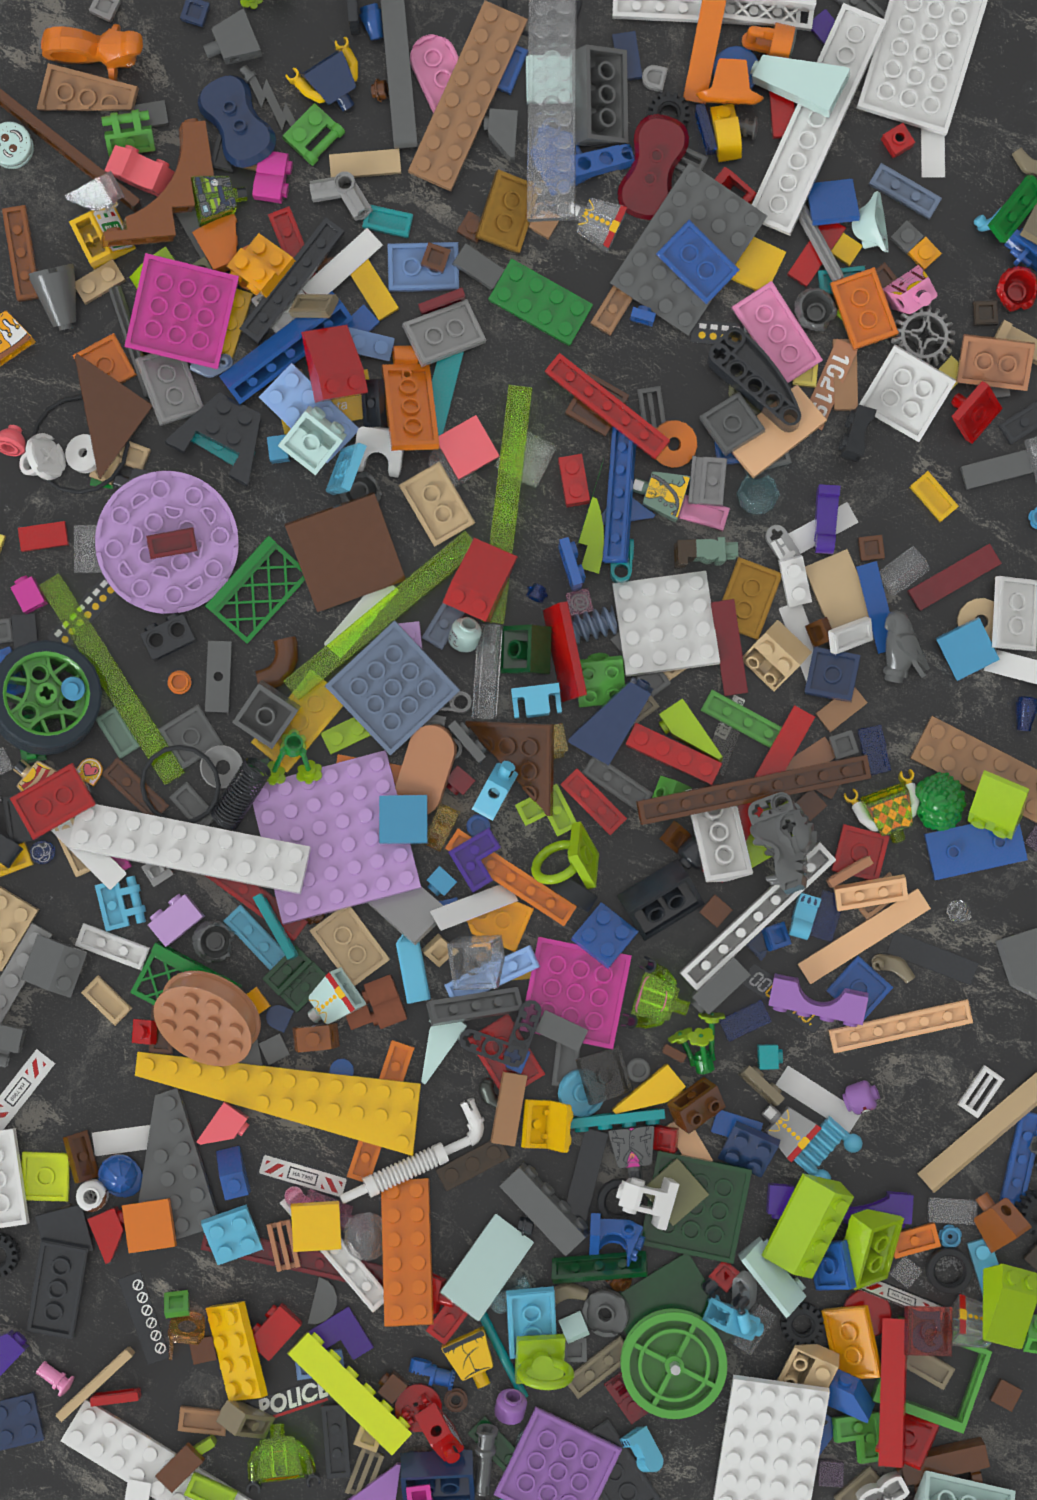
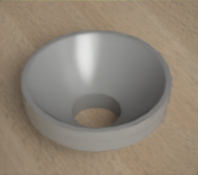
[200,745,243,788]

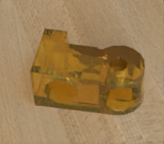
[424,803,460,852]

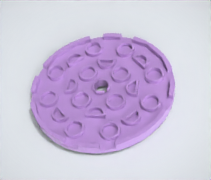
[95,471,239,614]

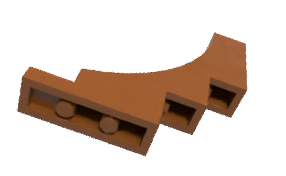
[101,118,214,248]

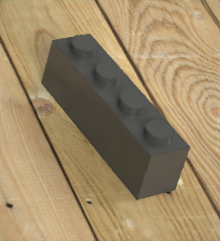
[499,1162,590,1256]

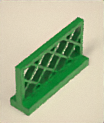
[205,536,305,644]
[130,941,242,1005]

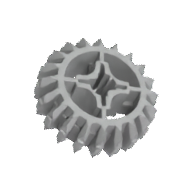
[891,305,955,367]

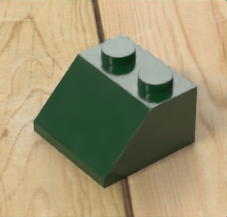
[497,625,552,675]

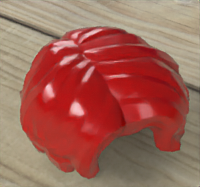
[996,266,1037,312]

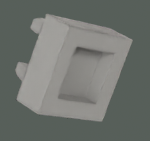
[141,864,175,887]

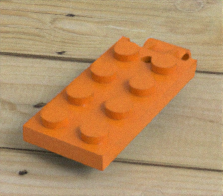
[382,345,439,451]

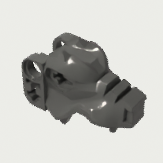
[748,792,817,895]

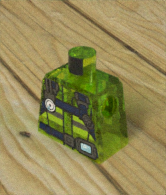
[191,176,247,227]

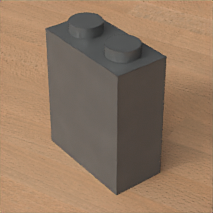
[690,957,750,1014]

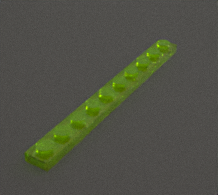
[480,385,533,624]
[283,531,473,700]
[39,573,186,785]

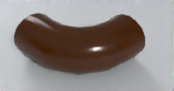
[255,636,298,689]

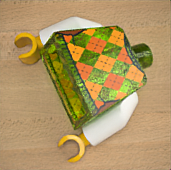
[844,769,920,843]

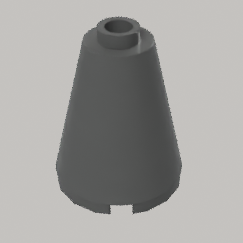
[28,263,76,331]

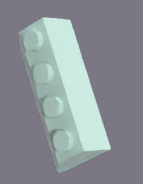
[913,1471,1016,1500]

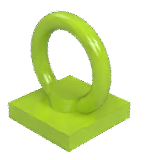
[531,821,599,889]
[515,1334,575,1390]

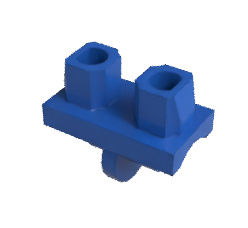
[1004,228,1037,272]

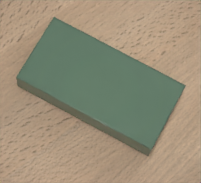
[96,707,141,759]

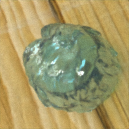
[737,475,780,515]

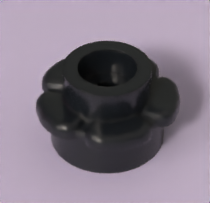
[518,1215,534,1236]

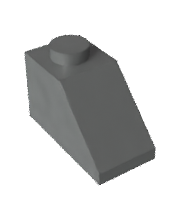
[484,108,518,163]

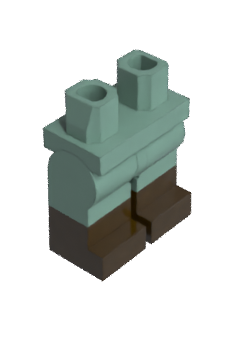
[674,537,738,569]

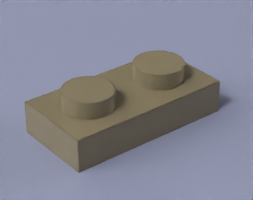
[738,1065,785,1107]

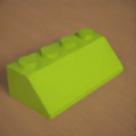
[762,1173,854,1279]

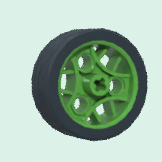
[0,640,102,755]

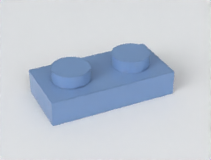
[348,327,395,361]

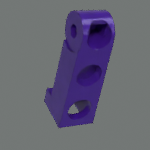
[814,484,841,554]

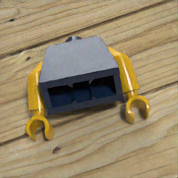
[285,37,358,111]

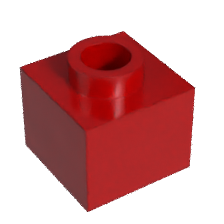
[881,123,915,159]

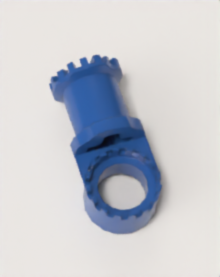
[408,1357,456,1391]

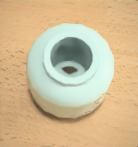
[448,617,482,652]

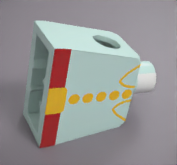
[308,968,366,1025]

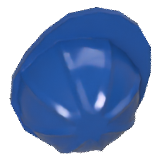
[98,1154,143,1198]

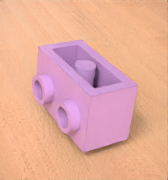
[148,894,205,947]

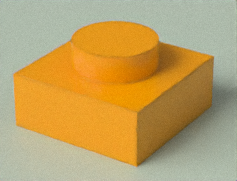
[908,237,942,271]

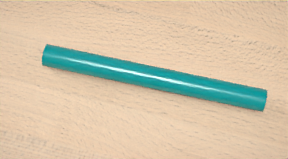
[480,1312,529,1397]

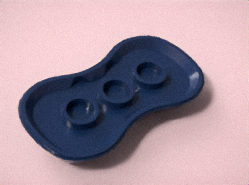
[198,75,276,168]

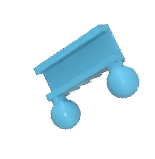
[794,1116,863,1180]

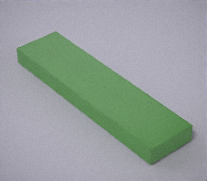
[700,690,782,748]

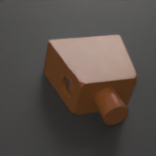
[292,1023,340,1052]
[974,1192,1032,1253]

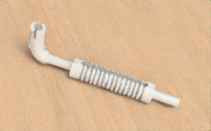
[339,1098,485,1204]

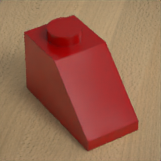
[87,1206,125,1264]

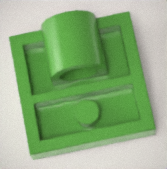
[578,653,625,707]

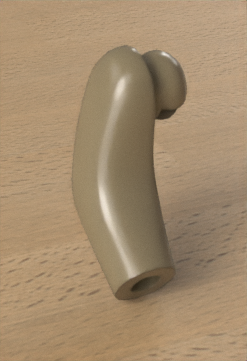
[1012,147,1037,176]
[871,954,915,983]
[554,1283,589,1307]

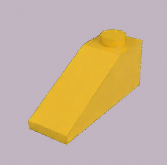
[612,1063,686,1114]

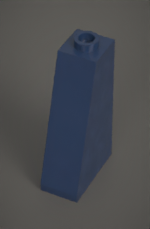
[568,677,653,766]

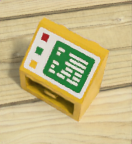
[69,206,136,269]

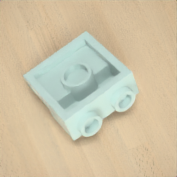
[278,406,347,475]

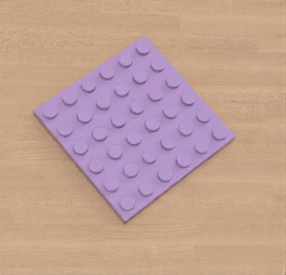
[250,750,422,925]

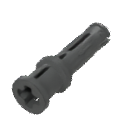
[475,1424,498,1496]

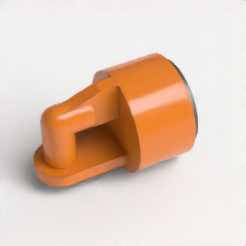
[742,22,797,59]

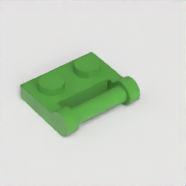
[282,103,345,166]

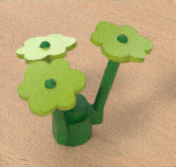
[261,729,322,785]
[668,1012,725,1074]

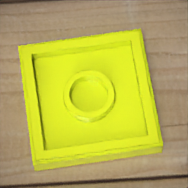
[21,1151,70,1202]

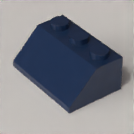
[400,1449,475,1500]

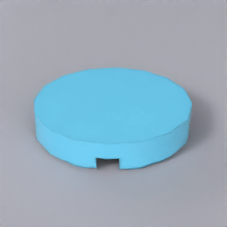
[558,1069,605,1117]

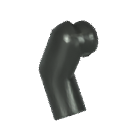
[479,1078,498,1108]

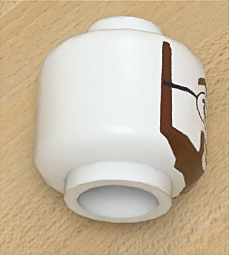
[76,1179,109,1212]

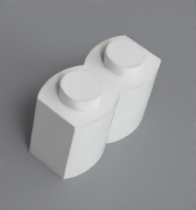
[855,1472,910,1500]

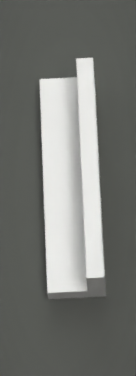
[723,0,816,31]

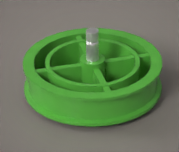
[620,1308,727,1419]

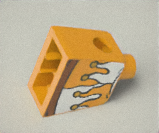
[0,311,36,367]

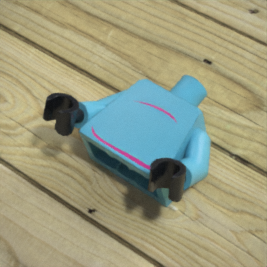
[701,1278,764,1341]

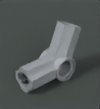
[309,172,373,221]

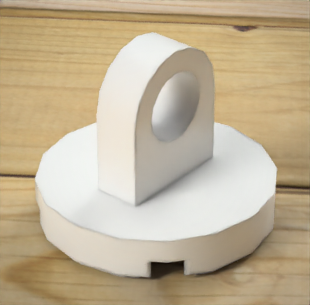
[19,433,66,480]

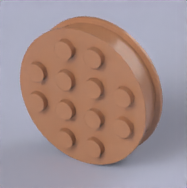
[154,971,261,1066]

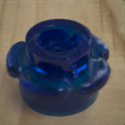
[526,583,548,603]

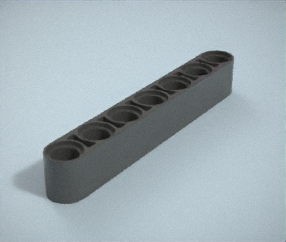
[381,0,418,149]

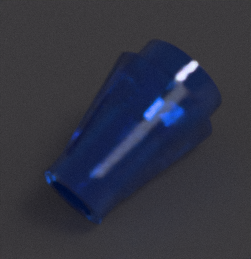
[1016,696,1037,731]

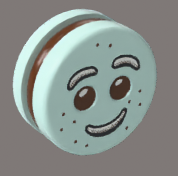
[0,122,34,169]

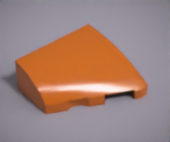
[192,214,238,273]

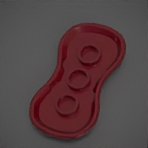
[618,114,689,220]

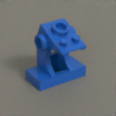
[589,1213,646,1267]

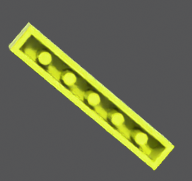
[287,1332,412,1455]

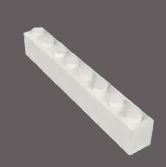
[679,842,836,991]

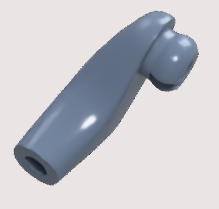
[190,354,233,378]

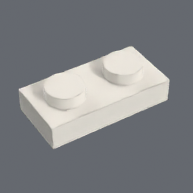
[778,555,812,607]

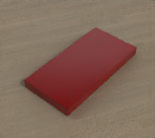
[543,601,587,702]

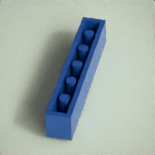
[219,291,353,404]

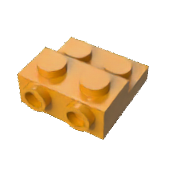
[227,233,296,298]

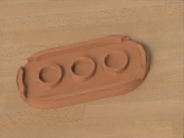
[395,724,457,814]

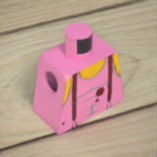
[883,265,938,314]

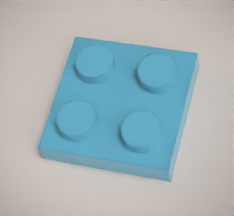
[201,1205,263,1265]

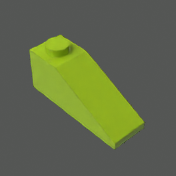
[658,699,723,762]

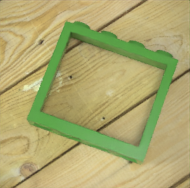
[870,1314,992,1434]

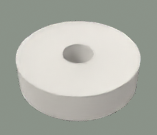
[65,434,96,473]

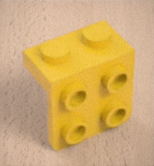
[521,1099,573,1153]

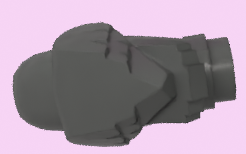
[883,610,930,683]

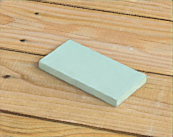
[439,1214,534,1321]

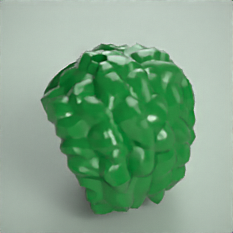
[915,772,967,831]

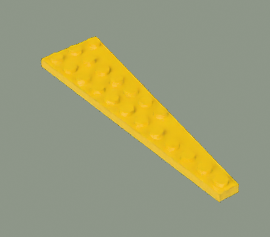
[135,1051,421,1156]

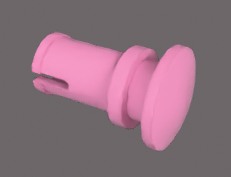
[36,1361,75,1397]

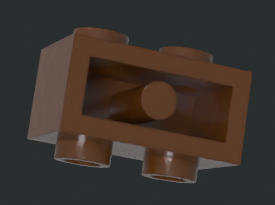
[667,1077,726,1134]

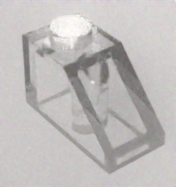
[65,171,125,212]

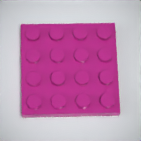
[124,253,239,370]
[520,937,632,1049]

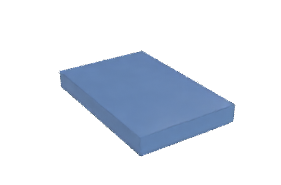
[388,242,459,292]

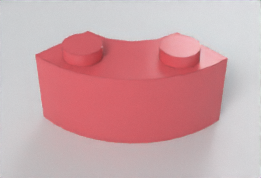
[104,145,175,197]

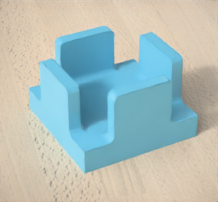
[511,683,562,719]

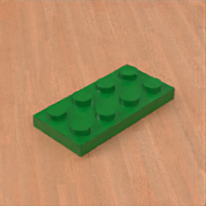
[488,258,593,347]

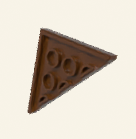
[75,354,153,479]
[465,721,554,816]

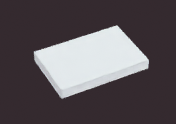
[992,576,1037,651]

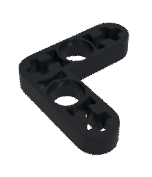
[458,1000,542,1067]

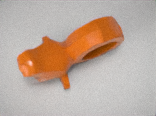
[41,24,143,81]

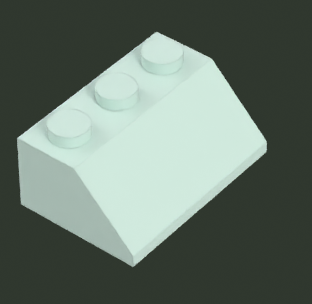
[737,1236,806,1318]

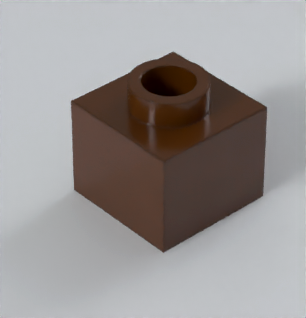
[378,1370,408,1404]

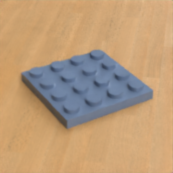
[325,620,460,755]

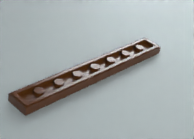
[0,89,142,213]

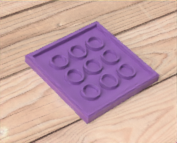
[494,1406,622,1500]

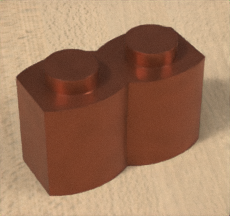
[361,974,408,1029]

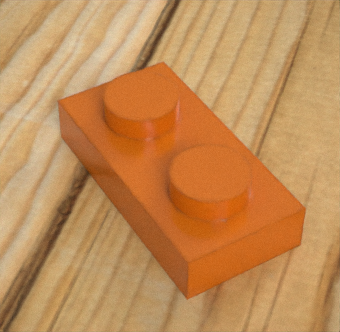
[894,1222,941,1259]

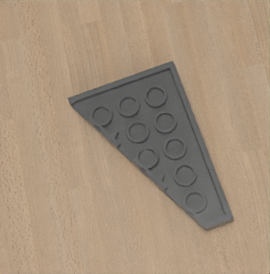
[135,1088,218,1253]

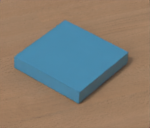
[936,617,1000,681]
[379,795,428,844]

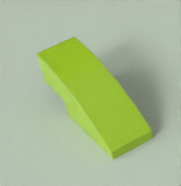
[579,497,604,574]

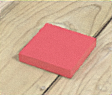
[439,415,500,480]

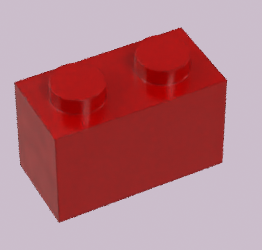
[558,454,590,508]
[252,1303,303,1361]

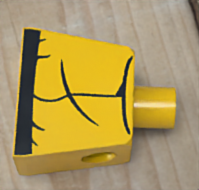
[441,1326,493,1389]

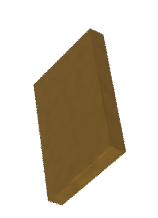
[475,169,541,254]
[722,557,781,640]

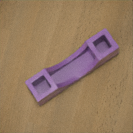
[769,973,869,1027]

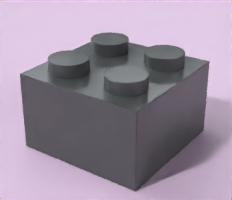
[232,680,301,749]

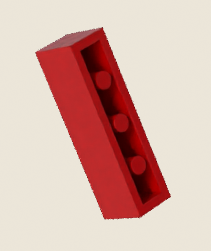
[626,723,722,786]

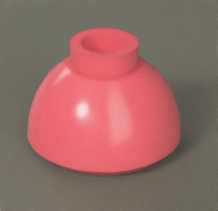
[0,425,26,456]

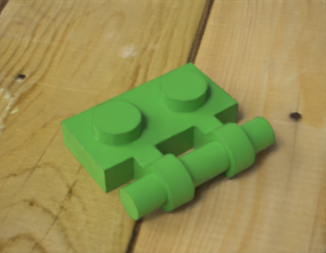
[101,109,156,157]

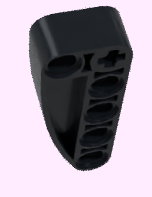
[707,327,801,432]

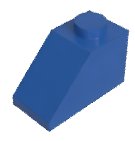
[216,1145,251,1200]
[828,1369,875,1423]

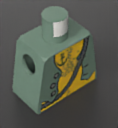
[633,472,690,522]

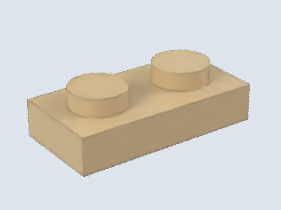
[75,259,126,305]

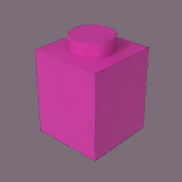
[10,575,48,614]

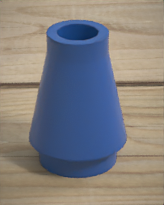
[359,3,384,41]

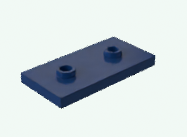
[924,823,1028,880]

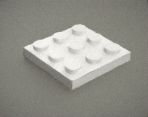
[859,345,956,442]

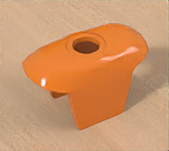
[696,58,764,105]

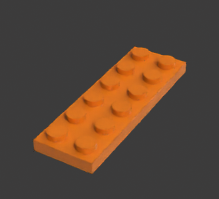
[381,1178,434,1327]

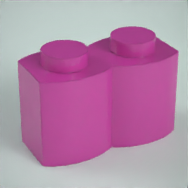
[252,151,293,204]

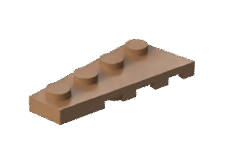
[37,63,139,111]

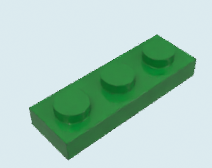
[987,175,1037,243]

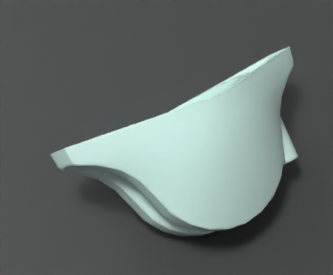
[852,191,889,252]

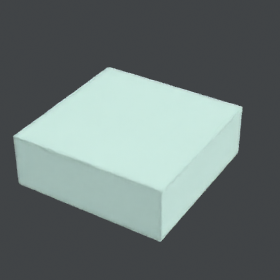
[558,1311,590,1344]

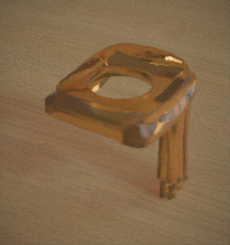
[168,1311,205,1360]

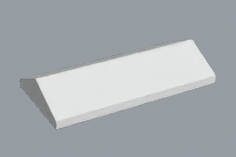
[686,788,753,882]

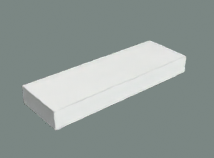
[75,923,151,970]

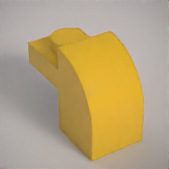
[710,104,742,162]

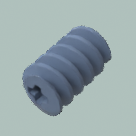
[572,605,617,644]

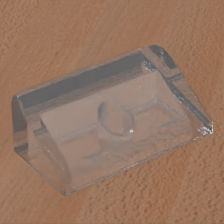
[879,546,930,596]

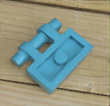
[95,876,146,931]

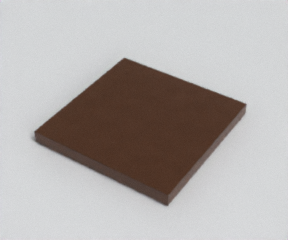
[285,492,406,612]

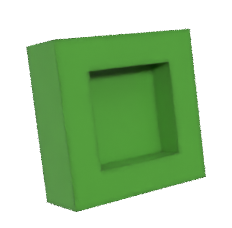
[164,1290,190,1318]

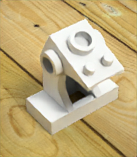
[616,1177,679,1231]

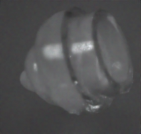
[946,900,971,924]

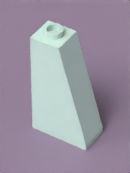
[750,55,850,118]

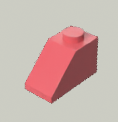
[197,1102,250,1145]

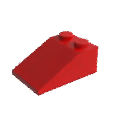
[301,325,368,403]
[443,538,518,622]

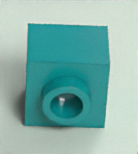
[757,1044,783,1070]

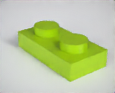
[321,717,371,755]

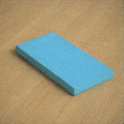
[325,443,367,495]

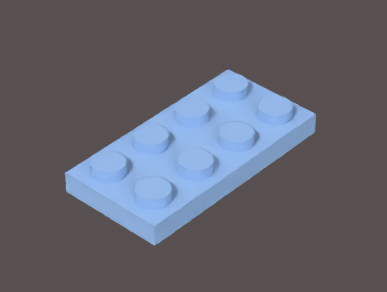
[259,363,359,463]

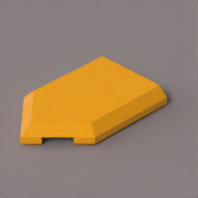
[467,902,534,952]

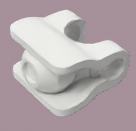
[355,426,404,478]

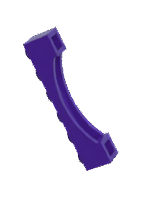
[766,1183,914,1228]

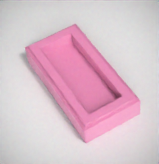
[678,495,730,532]

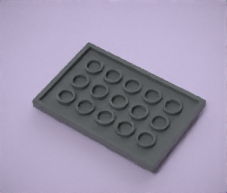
[610,162,767,336]

